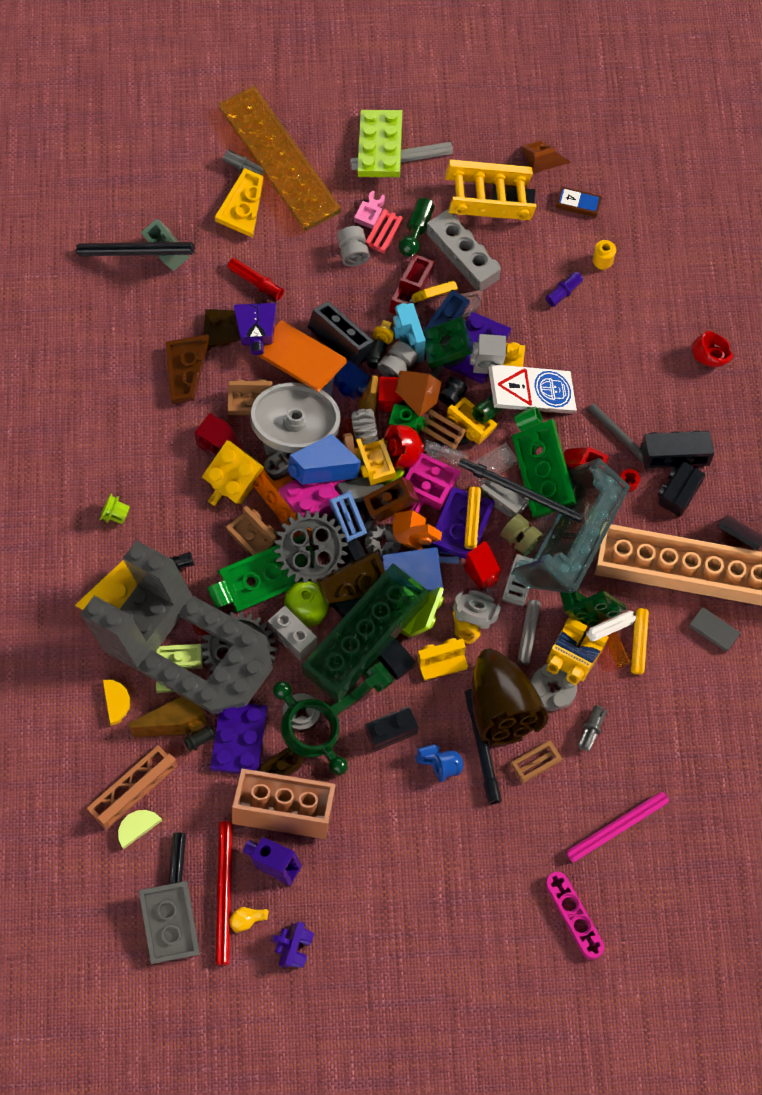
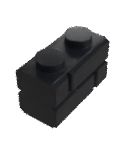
[657,462,706,517]
[365,706,418,752]

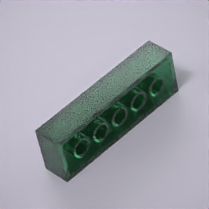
[302,563,429,703]

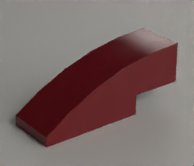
[389,254,435,314]

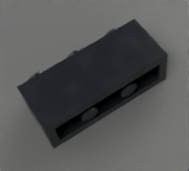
[308,301,374,368]
[640,430,715,469]

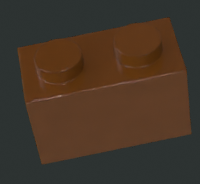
[363,477,419,522]

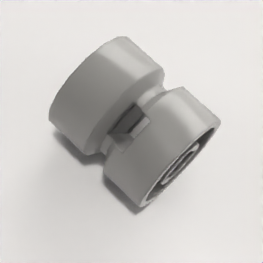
[337,226,370,267]
[378,341,418,377]

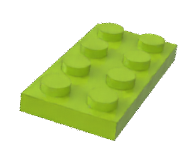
[358,110,402,177]

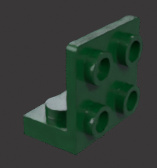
[559,585,627,627]

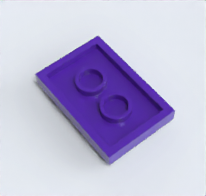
[444,312,511,384]
[429,487,495,559]
[210,704,267,774]

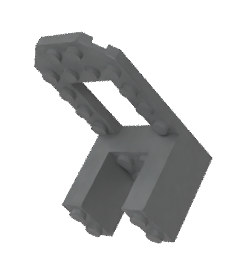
[80,540,273,714]

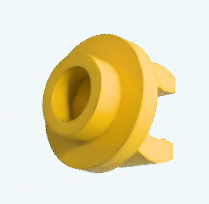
[372,320,394,344]

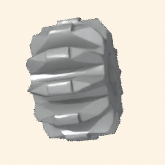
[351,409,379,445]

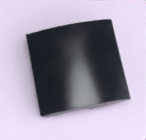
[718,515,762,551]

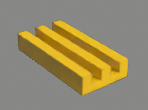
[411,281,458,303]

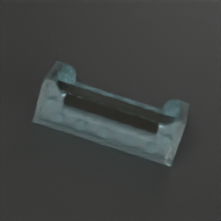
[511,458,630,593]

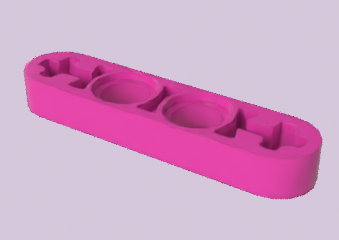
[546,872,604,960]

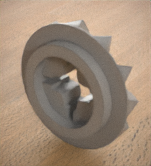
[365,524,401,559]
[283,693,320,731]

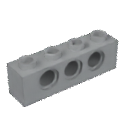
[426,210,501,293]

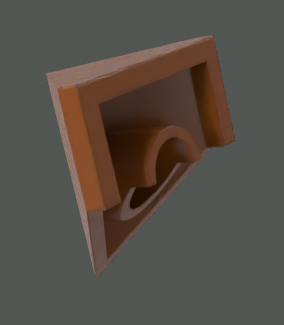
[522,140,571,173]
[395,371,441,417]

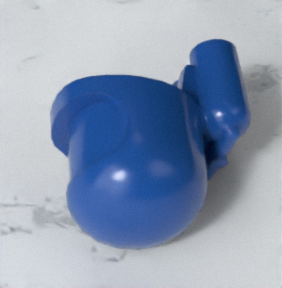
[415,744,464,782]

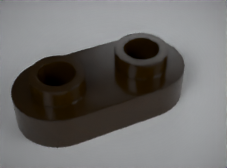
[260,748,303,776]

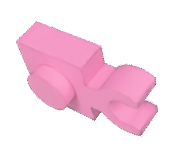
[354,191,385,229]

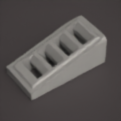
[502,554,538,607]

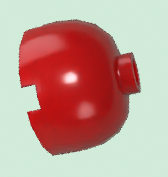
[384,425,424,469]

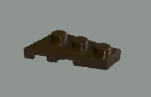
[204,309,240,351]
[316,551,393,603]

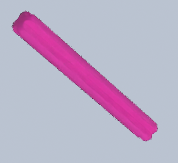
[566,791,669,863]

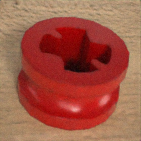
[619,469,640,492]

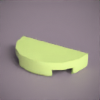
[118,810,162,849]

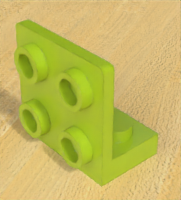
[387,584,444,638]

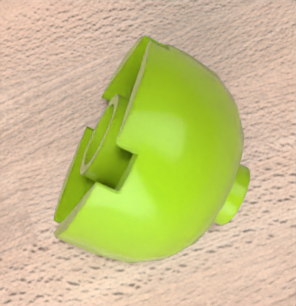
[284,580,329,627]

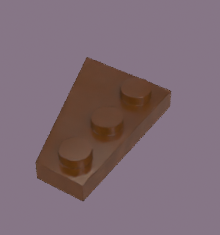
[165,334,210,404]

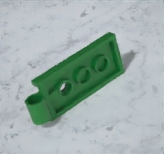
[512,406,576,519]
[207,534,314,613]

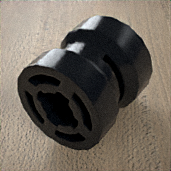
[438,376,467,406]

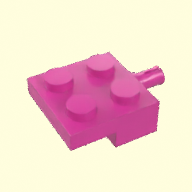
[405,453,461,514]
[279,479,345,517]

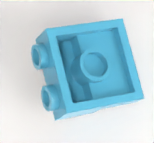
[392,303,426,363]

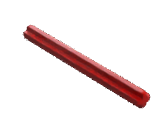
[215,821,233,966]

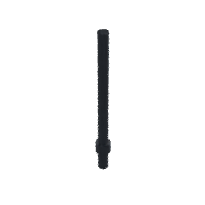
[458,458,584,523]

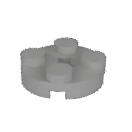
[453,591,500,629]
[531,664,577,711]

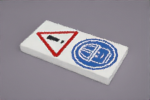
[488,364,577,414]

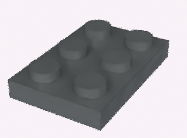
[139,881,200,964]

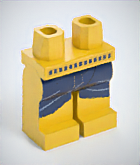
[546,617,609,685]

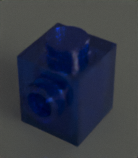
[334,360,370,400]

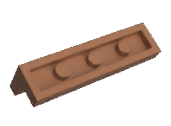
[87,745,178,830]

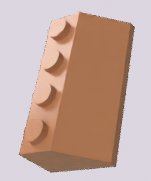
[232,769,336,839]

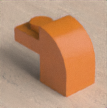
[393,510,442,551]

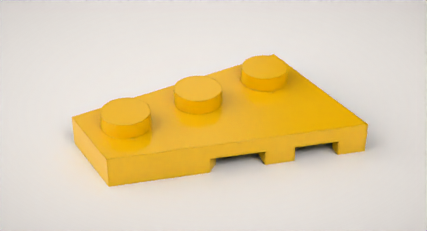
[215,168,264,238]
[75,560,138,610]

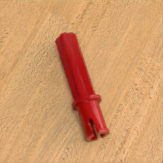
[227,258,285,301]

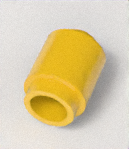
[592,240,616,270]

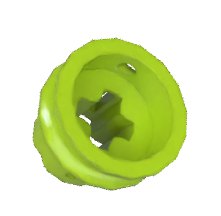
[99,493,130,524]

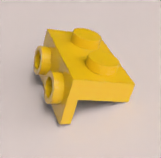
[446,397,497,445]
[354,438,397,486]
[417,638,468,681]

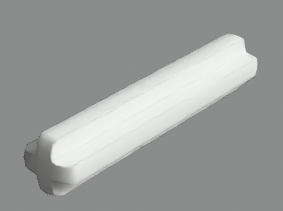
[586,611,636,641]

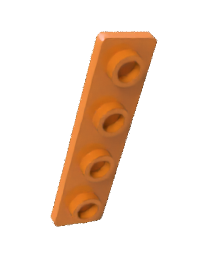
[252,469,311,538]

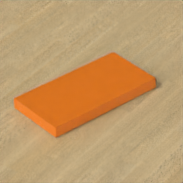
[257,320,347,393]

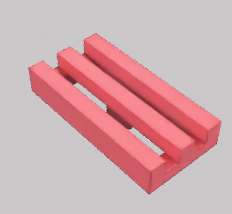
[365,209,403,254]

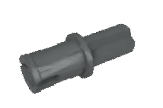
[223,149,264,176]
[577,705,608,752]

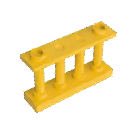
[445,160,536,221]

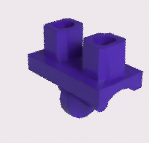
[270,921,314,968]

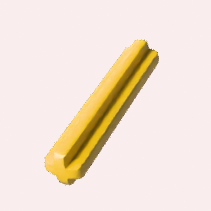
[464,486,481,549]
[631,608,649,675]

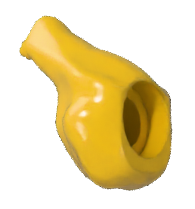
[452,610,480,644]
[229,907,269,933]

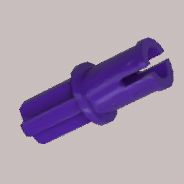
[545,272,583,307]

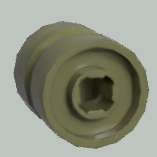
[500,514,544,556]

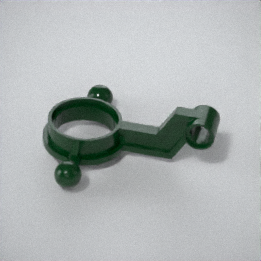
[273,662,395,776]

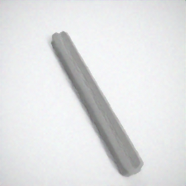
[350,142,453,170]

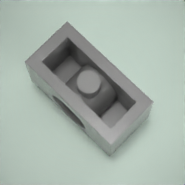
[469,334,506,374]
[268,606,317,661]

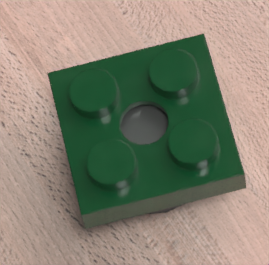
[423,316,473,369]

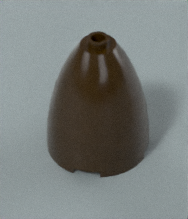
[472,648,549,747]

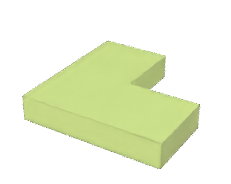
[156,644,203,693]

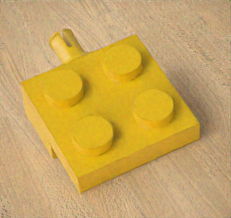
[202,440,264,506]

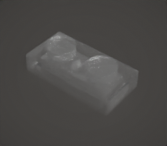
[423,439,469,466]
[472,442,518,485]

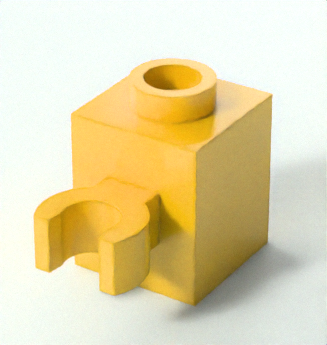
[503,342,525,367]

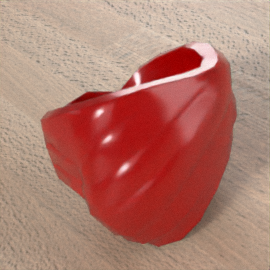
[691,331,733,367]

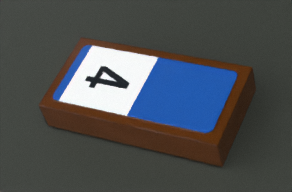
[555,186,602,218]

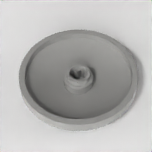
[251,383,340,453]

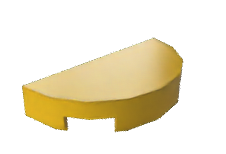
[103,680,131,726]

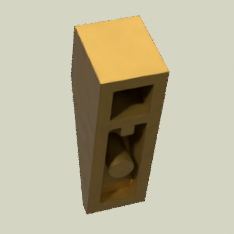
[128,696,207,737]

